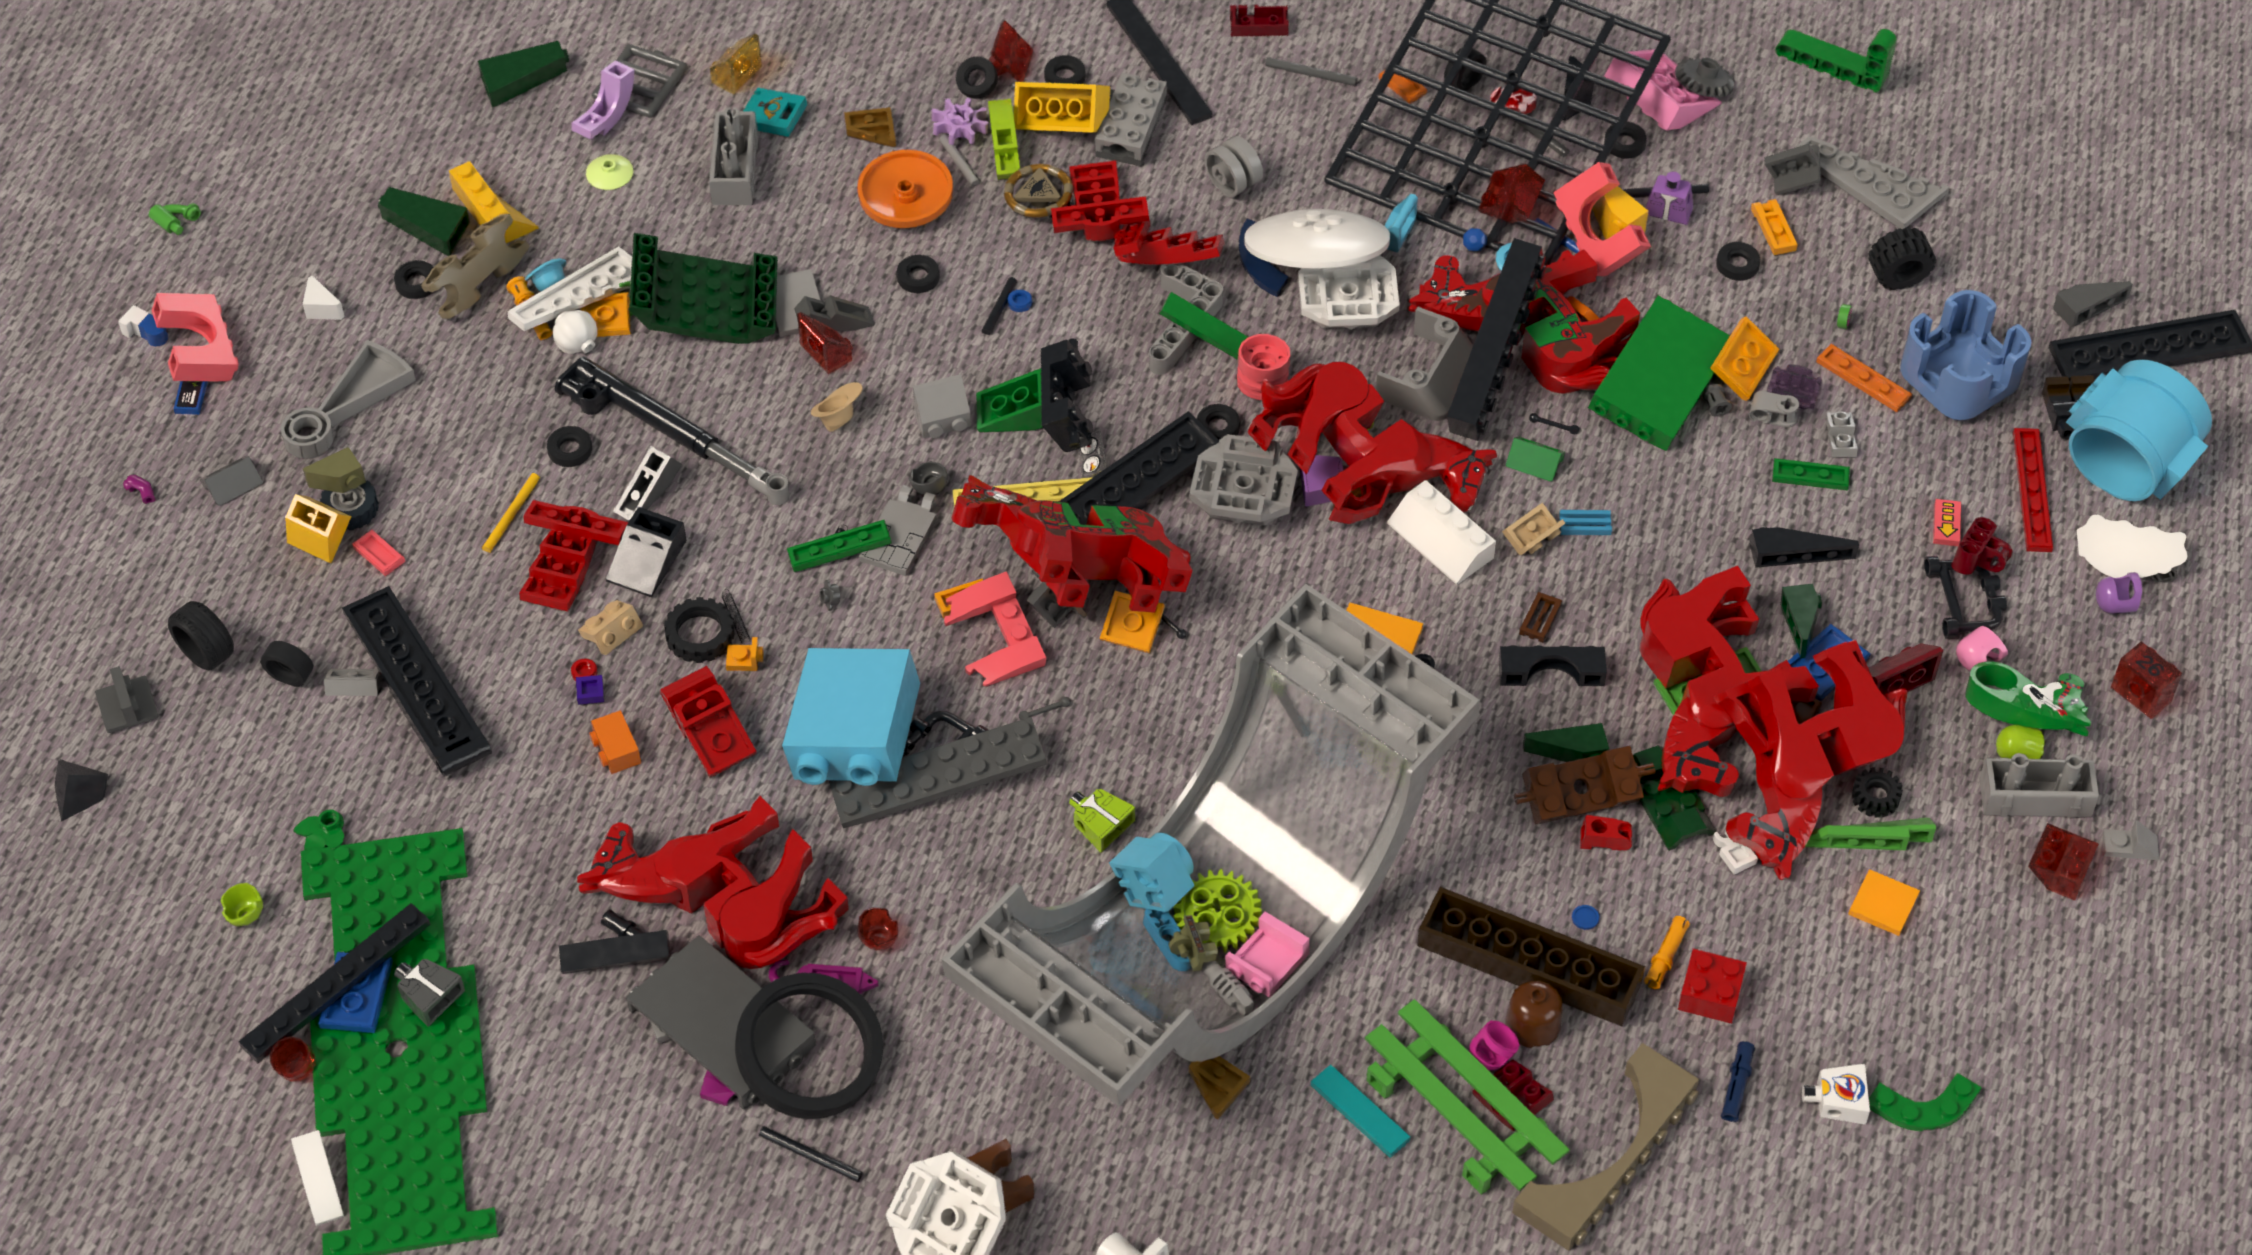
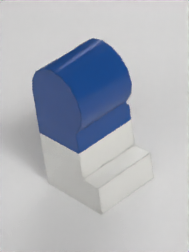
[118,305,168,347]

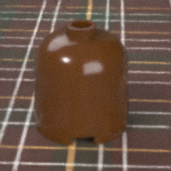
[1506,981,1562,1048]

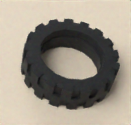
[664,597,734,663]

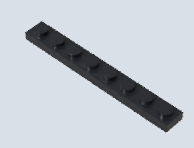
[238,903,431,1064]

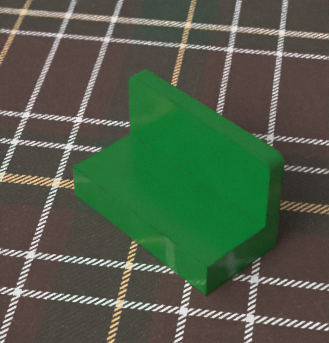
[1506,436,1565,481]

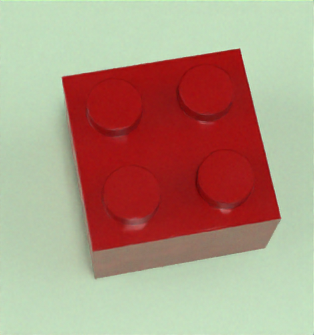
[1678,948,1747,1024]

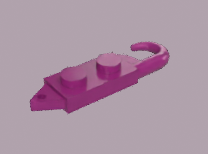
[769,960,879,993]

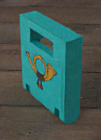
[743,88,808,137]

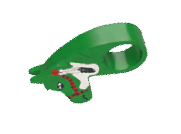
[1965,662,2091,736]

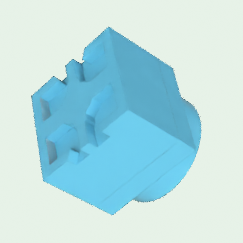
[1109,833,1195,912]

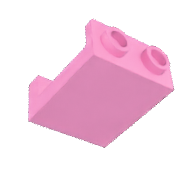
[1225,912,1309,998]

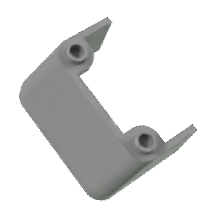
[1376,307,1473,421]

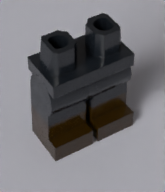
[2042,375,2094,439]

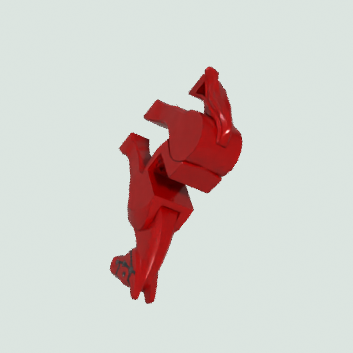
[1248,362,1497,524]
[577,796,849,969]

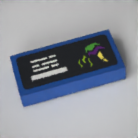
[174,381,208,415]

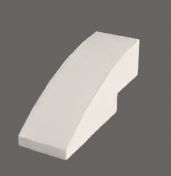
[291,1130,344,1226]

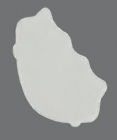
[2077,515,2188,578]

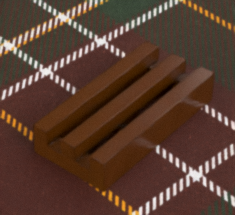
[1519,592,1562,643]

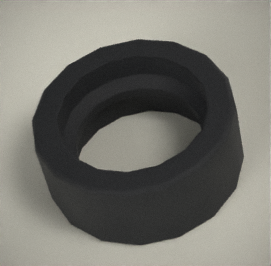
[1444,48,1487,91]
[260,641,314,687]

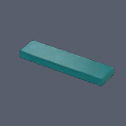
[1310,1064,1410,1158]

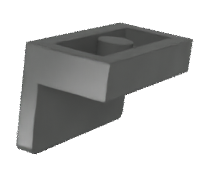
[200,456,262,506]

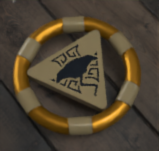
[1004,164,1073,218]

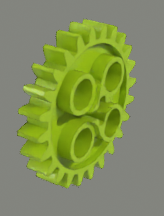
[1173,869,1262,953]

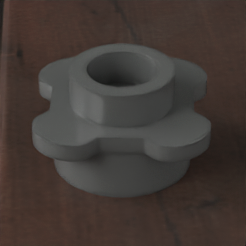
[819,580,840,611]

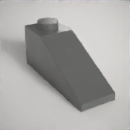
[2053,281,2133,328]
[613,446,682,521]

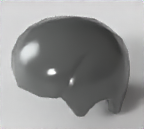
[908,461,948,495]

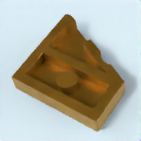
[844,107,896,147]
[1188,1056,1250,1120]

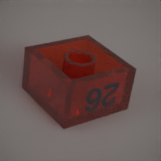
[2111,641,2182,719]

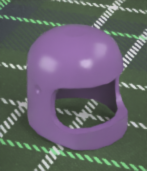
[2096,572,2142,613]

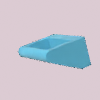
[1384,194,1418,253]

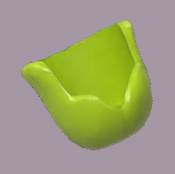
[1996,725,2045,759]

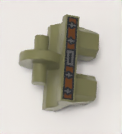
[1169,915,1218,972]

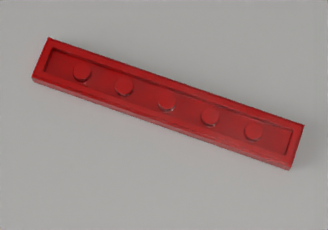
[2013,428,2053,552]

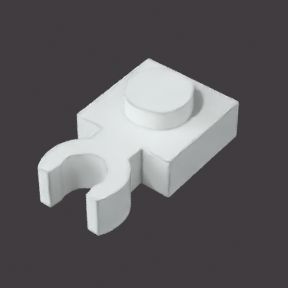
[1713,830,1758,874]

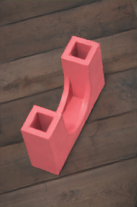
[1553,162,1651,277]
[152,293,238,381]

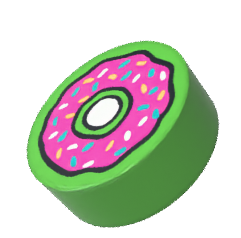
[1837,304,1852,329]

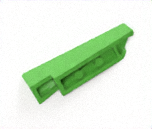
[1805,818,1936,850]

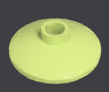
[586,154,633,190]

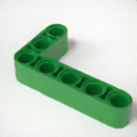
[1775,29,1897,93]

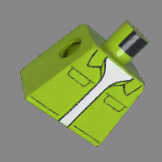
[1069,789,1135,853]

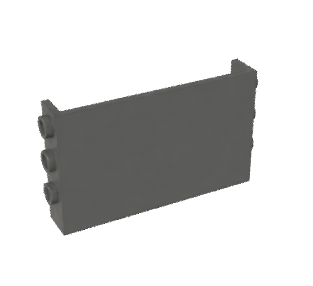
[626,935,816,1110]

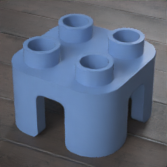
[1900,290,2031,420]

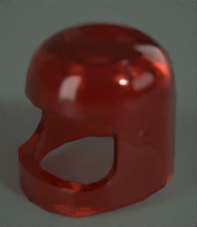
[270,1037,316,1082]

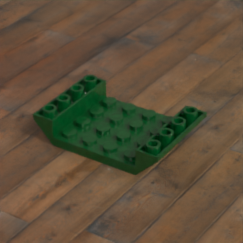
[629,233,778,344]

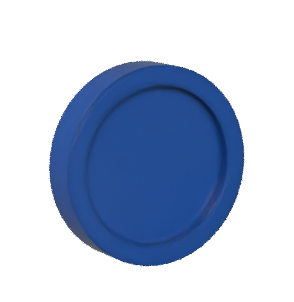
[1572,905,1599,930]

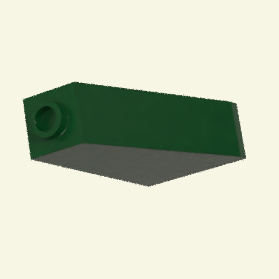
[478,40,570,107]
[378,187,470,256]

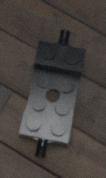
[1041,338,1094,452]

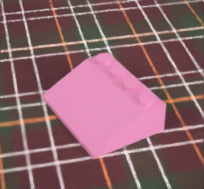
[1604,49,1721,131]

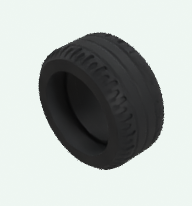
[168,601,234,670]

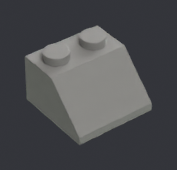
[913,374,971,439]

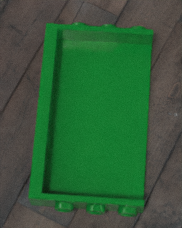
[1588,295,1730,451]

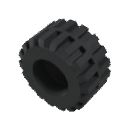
[1868,227,1936,290]

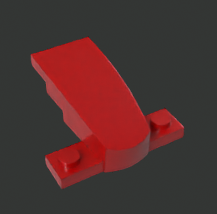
[1051,160,1150,241]
[1113,219,1225,264]
[519,500,628,612]

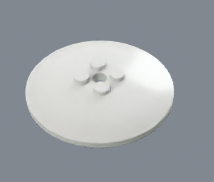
[1245,209,1390,268]

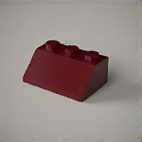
[1868,643,1943,694]

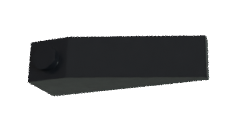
[1749,527,1859,568]

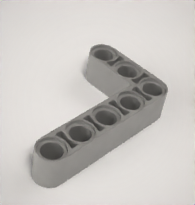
[1149,263,1223,375]

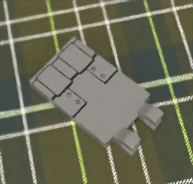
[859,485,937,576]

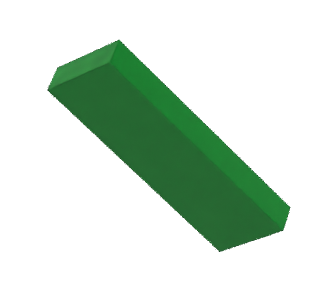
[1772,458,1850,491]

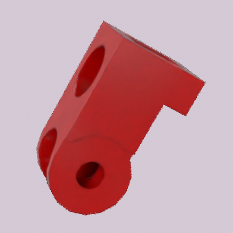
[1580,815,1632,851]

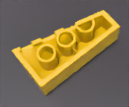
[448,161,539,244]

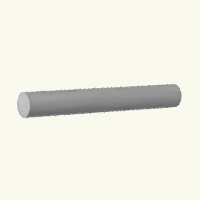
[939,134,980,187]

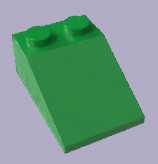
[976,368,1043,432]

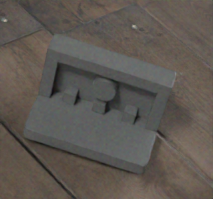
[1764,143,1821,195]
[1027,570,1087,628]
[95,666,159,733]

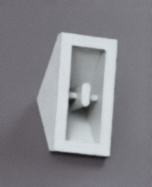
[303,276,345,320]

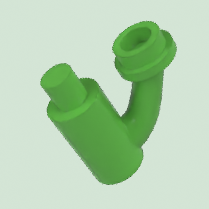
[149,203,201,235]

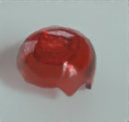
[857,907,898,951]

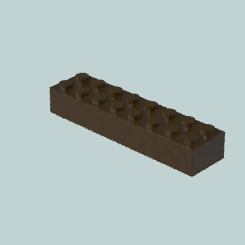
[1417,887,1645,1026]

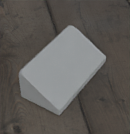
[324,669,381,696]

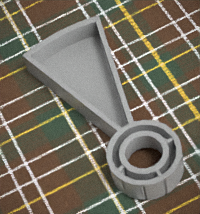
[280,340,416,458]

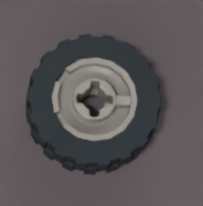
[320,480,379,531]

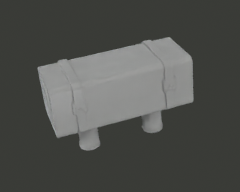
[709,107,758,205]
[1979,753,2099,818]

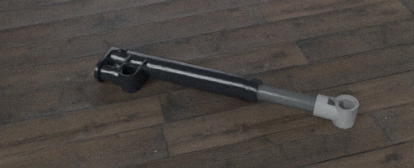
[555,356,790,505]

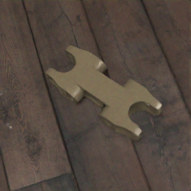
[421,214,529,319]

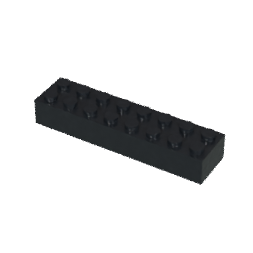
[1447,238,1546,441]

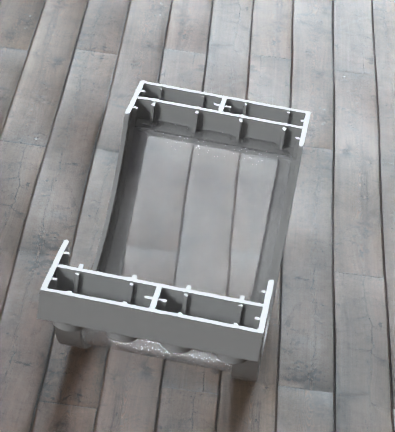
[942,584,1480,1106]

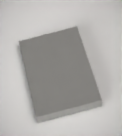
[776,269,820,337]

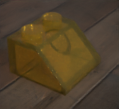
[710,33,762,94]

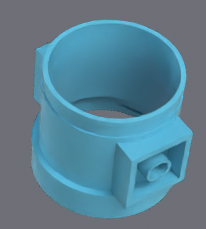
[2066,360,2212,501]

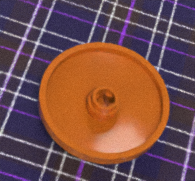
[857,149,953,228]

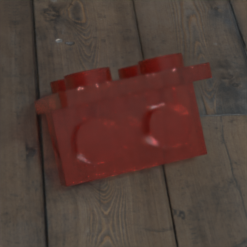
[989,21,1033,82]

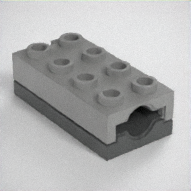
[1095,73,1167,166]

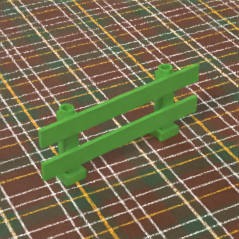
[1365,999,1570,1195]

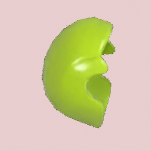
[220,883,263,927]

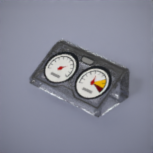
[1078,431,1107,478]

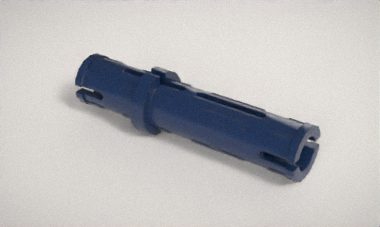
[1720,1041,1756,1123]

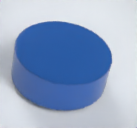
[1008,290,1032,312]

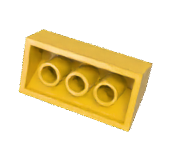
[1014,82,1110,133]

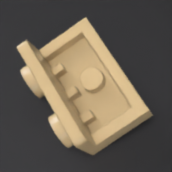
[1502,502,1565,555]
[578,600,643,655]

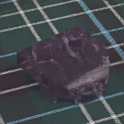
[1767,364,1822,410]

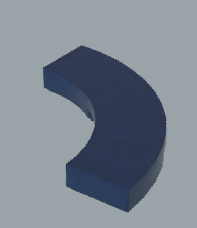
[1239,218,1289,297]

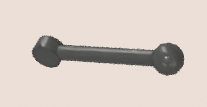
[1019,697,1071,720]

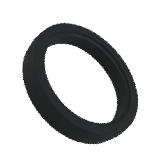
[735,973,883,1119]

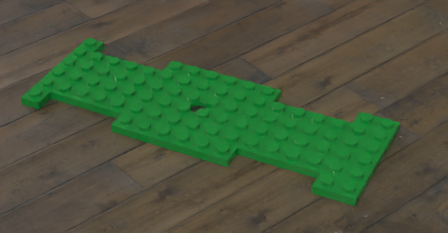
[301,828,498,1255]

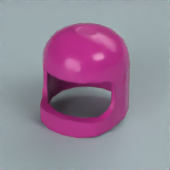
[1469,1020,1519,1071]

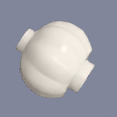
[553,310,597,354]

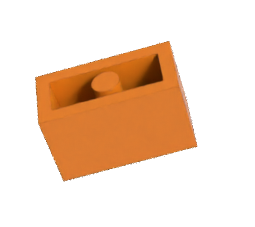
[589,710,641,774]

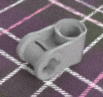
[1749,391,1799,427]

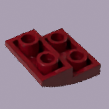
[1472,1059,1554,1132]

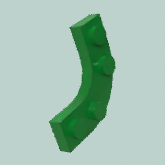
[1869,1073,1982,1131]

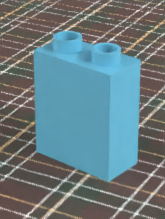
[782,648,920,786]

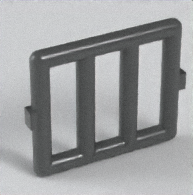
[592,44,688,118]

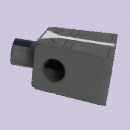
[395,959,465,1027]

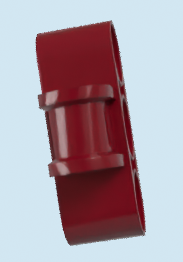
[1951,517,2013,575]

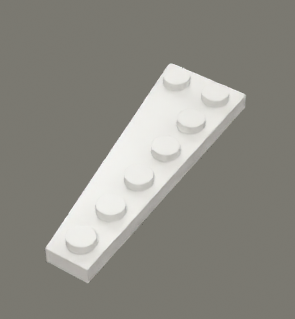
[508,246,632,331]

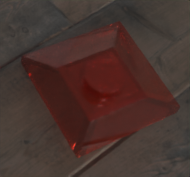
[797,312,853,374]

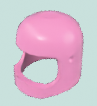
[1956,626,2008,671]

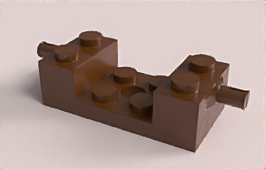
[1514,746,1655,825]

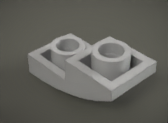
[1826,411,1858,457]

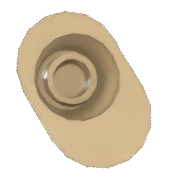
[811,382,863,432]

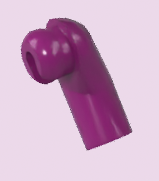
[123,474,155,504]

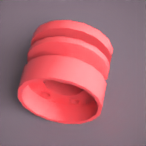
[1237,334,1290,400]

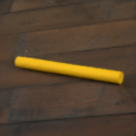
[482,473,540,553]

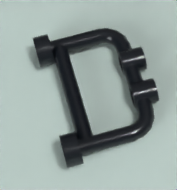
[1924,556,2007,639]
[902,711,989,758]

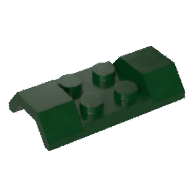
[1633,745,1717,851]

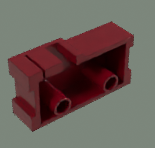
[1230,5,1289,37]

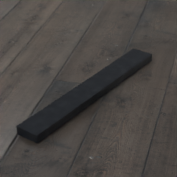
[1106,0,1212,126]

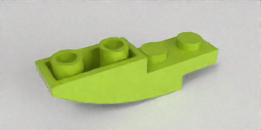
[988,99,1020,180]

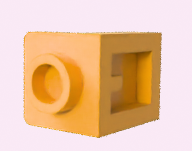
[726,637,764,671]

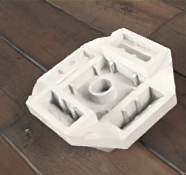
[1298,255,1400,330]
[886,1152,1006,1255]

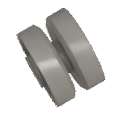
[1204,136,1263,198]

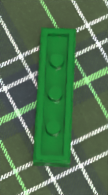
[1159,292,1248,360]
[787,519,892,572]

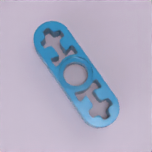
[1143,908,1192,971]

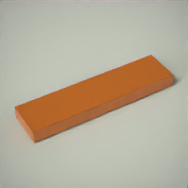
[1816,344,1912,412]

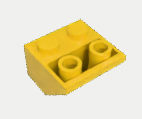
[285,494,351,563]

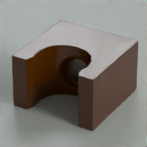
[967,1139,1034,1213]

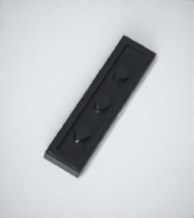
[559,930,671,974]

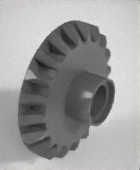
[1675,58,1734,98]

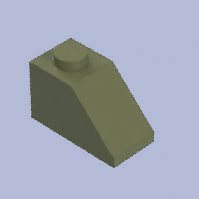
[303,447,366,493]

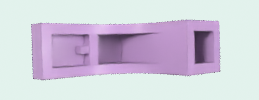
[572,61,634,139]

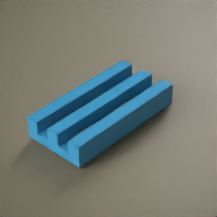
[1559,510,1612,535]

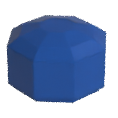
[1463,228,1487,251]

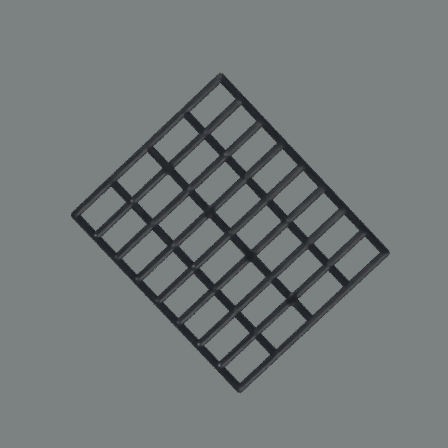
[1324,0,1671,266]

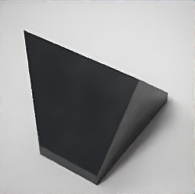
[54,760,108,822]

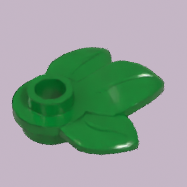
[293,809,345,850]

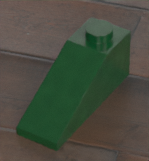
[1780,583,1822,658]
[1523,723,1609,762]

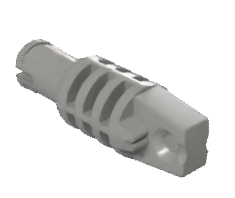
[1202,961,1254,1017]

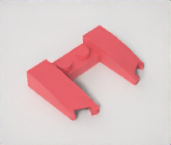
[944,571,1046,687]

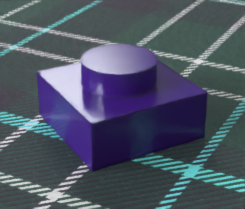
[576,675,604,705]

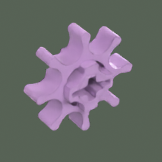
[932,98,988,145]

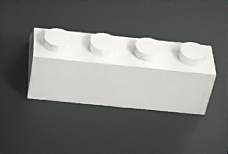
[1387,480,1496,585]

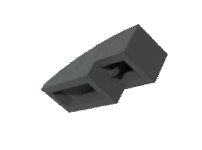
[794,295,875,331]

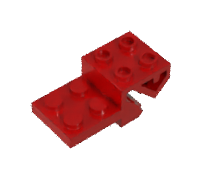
[660,666,757,778]

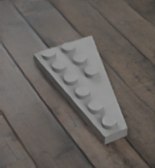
[1794,136,1950,229]

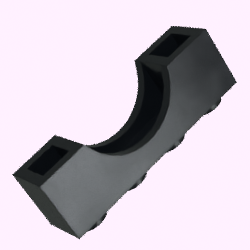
[1499,645,1607,686]

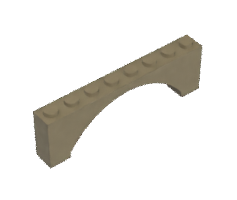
[1512,1043,1699,1251]

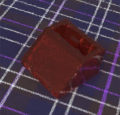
[1478,164,1545,223]
[2028,823,2099,901]

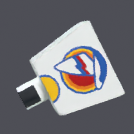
[1802,1064,1870,1124]

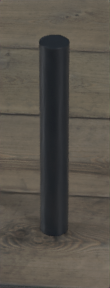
[981,277,1017,335]

